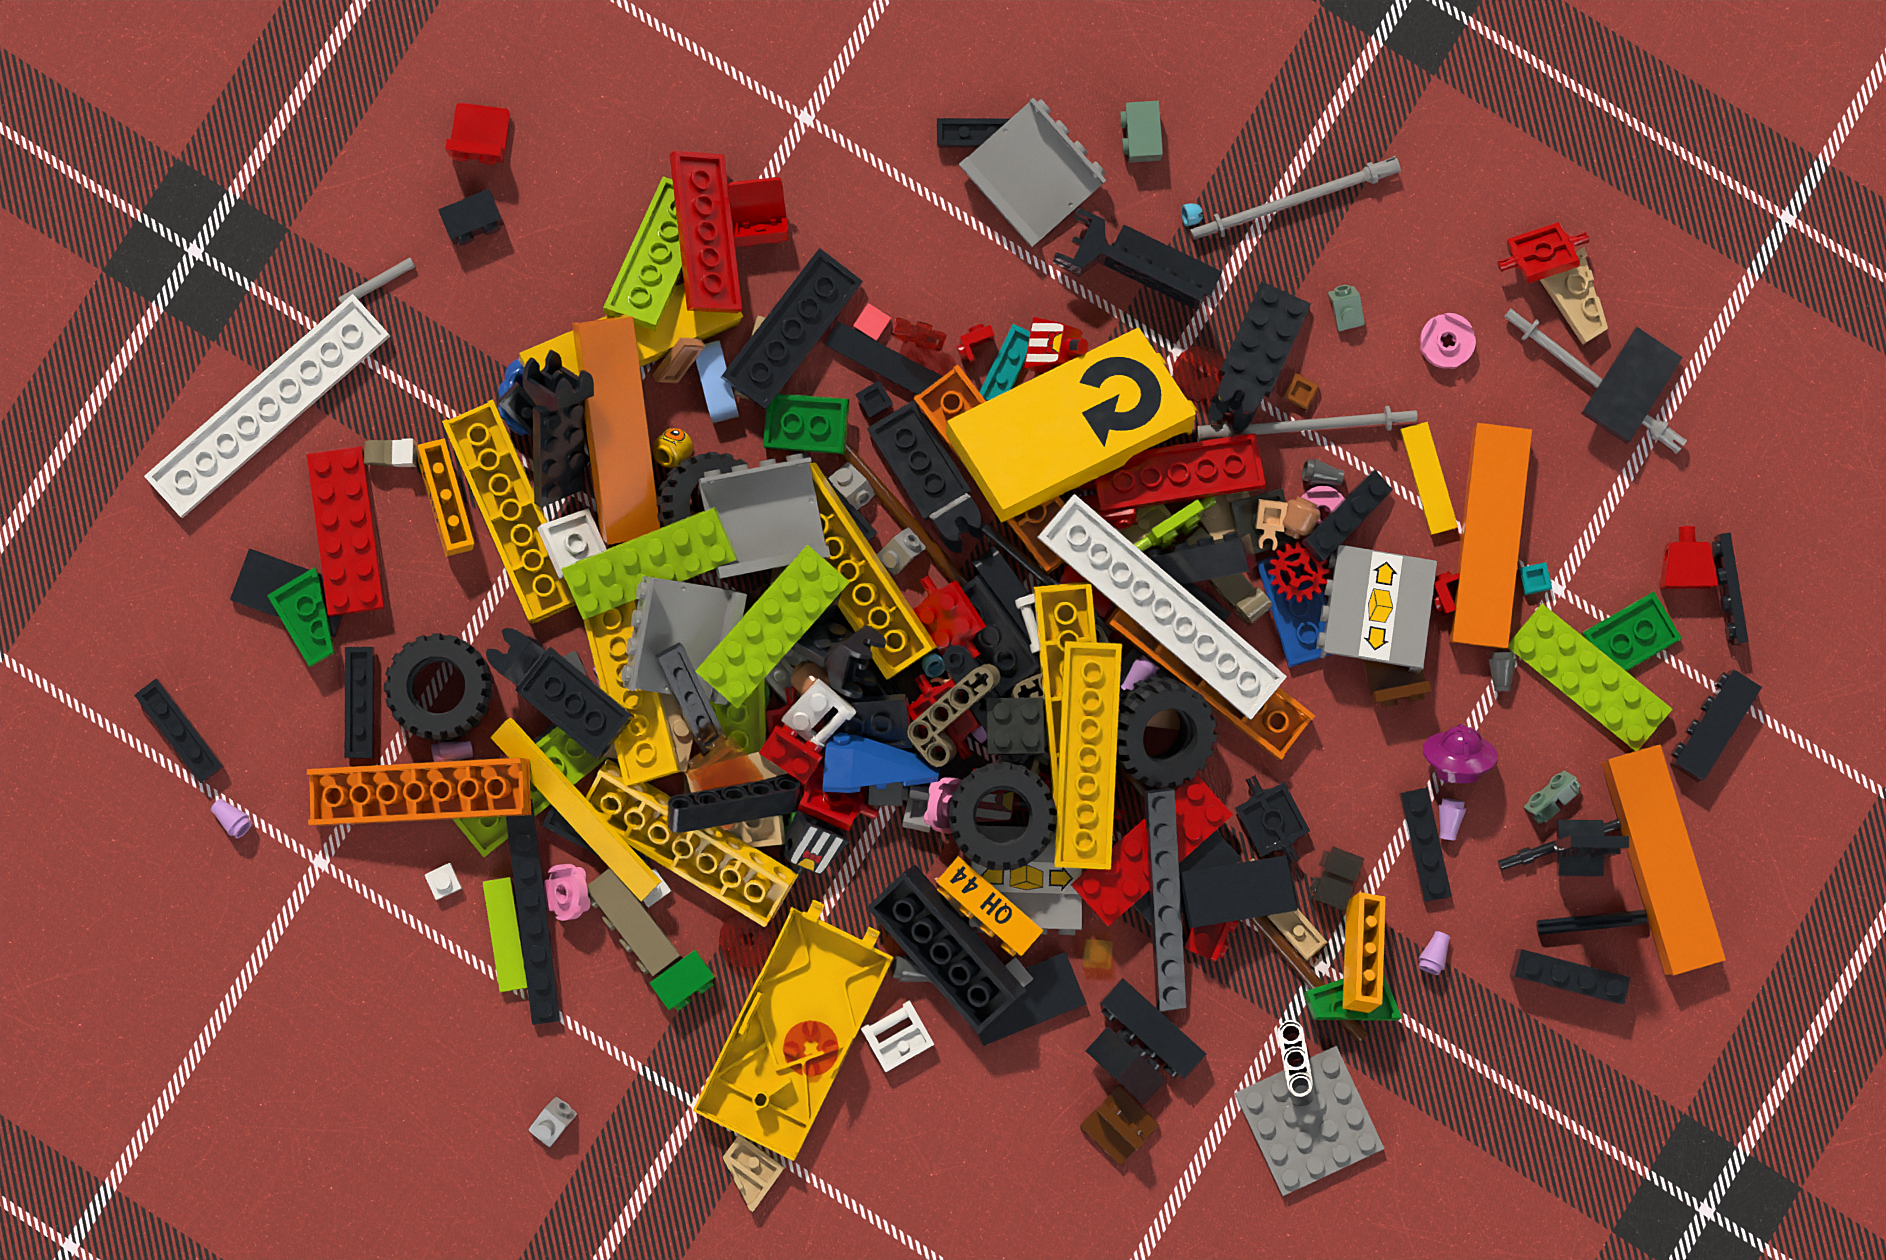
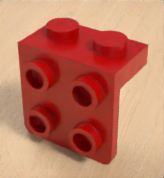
[445,103,510,165]
[727,177,789,247]

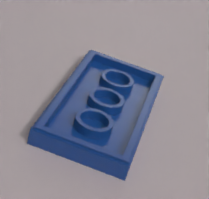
[1257,547,1334,668]

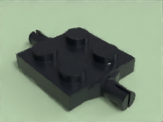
[1234,775,1310,864]

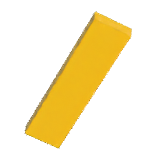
[1400,422,1458,536]

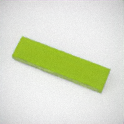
[483,877,527,992]

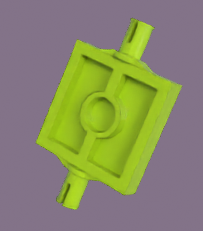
[1133,496,1217,552]

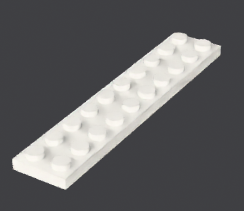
[144,294,390,518]
[1037,494,1287,719]

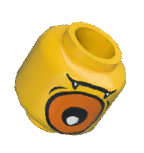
[652,428,693,469]

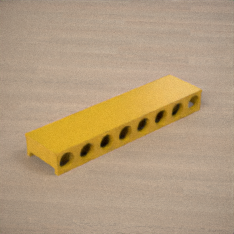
[519,283,743,376]
[442,399,577,624]
[1033,582,1097,810]
[586,759,799,927]

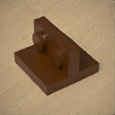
[1080,1085,1159,1165]

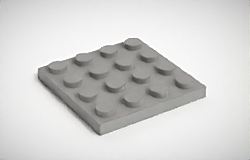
[1235,1046,1384,1196]

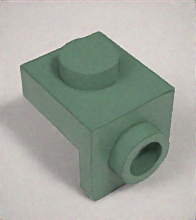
[1328,285,1365,331]

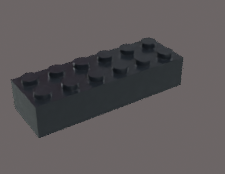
[866,865,1027,1034]

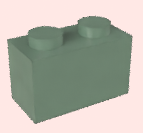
[1120,101,1163,163]

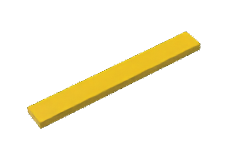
[491,718,662,901]

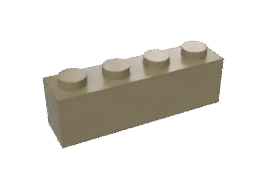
[587,868,682,976]

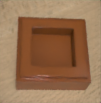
[1282,373,1320,411]

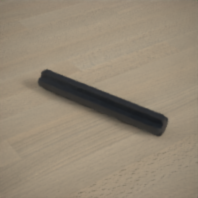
[1536,910,1648,935]

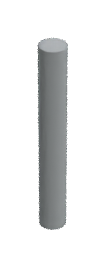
[338,257,415,304]

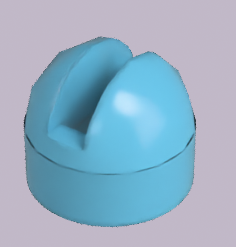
[1181,203,1203,227]
[921,653,946,678]

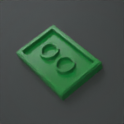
[763,394,850,455]
[1581,591,1682,671]

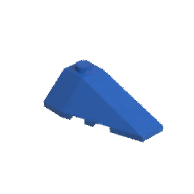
[823,733,941,793]

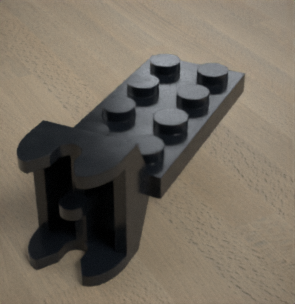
[1053,208,1206,311]
[1208,281,1311,434]
[523,350,594,508]
[867,400,985,553]
[743,582,886,698]
[486,628,634,760]
[1554,819,1629,877]

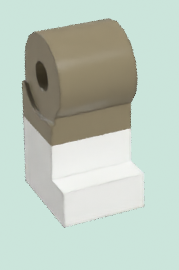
[364,439,417,467]

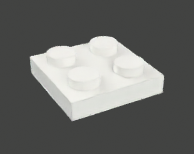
[537,508,607,579]

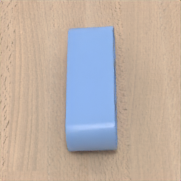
[696,340,739,423]

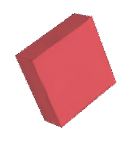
[853,303,891,341]

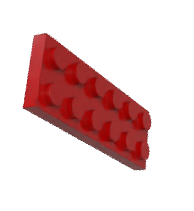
[670,151,742,313]
[1094,433,1266,513]
[307,446,385,617]
[1071,773,1233,927]

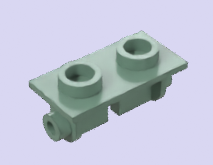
[1523,770,1581,824]

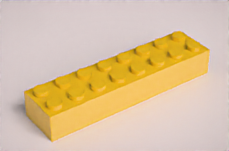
[809,463,938,680]

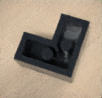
[1085,1026,1166,1105]

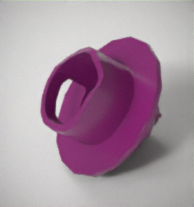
[1423,723,1498,783]

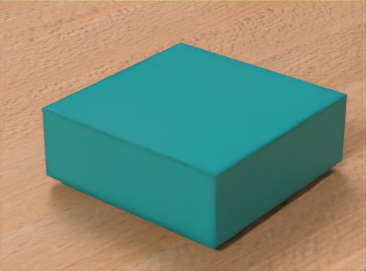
[1518,562,1553,596]

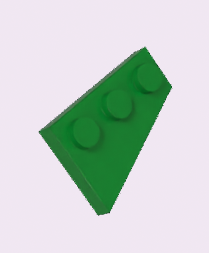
[267,567,335,667]
[1303,973,1402,1021]

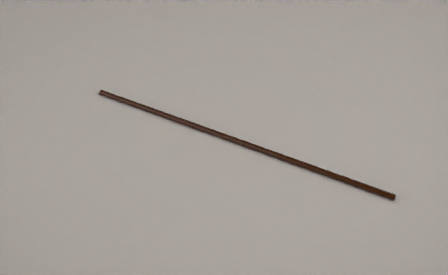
[840,441,1368,1043]

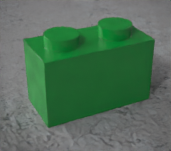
[650,950,716,1011]

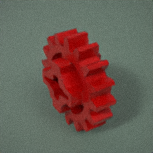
[1268,542,1329,603]

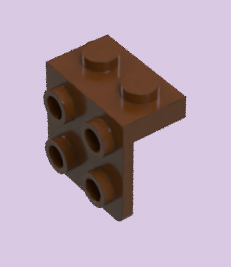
[1363,659,1431,708]

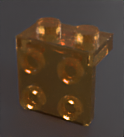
[685,735,764,790]

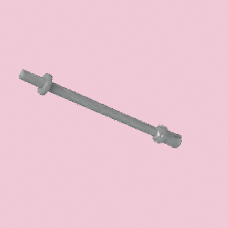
[1190,156,1401,240]
[1504,308,1687,454]
[1197,406,1418,442]

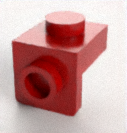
[957,324,995,366]
[1432,571,1460,617]

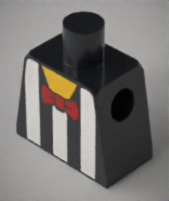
[781,810,849,881]

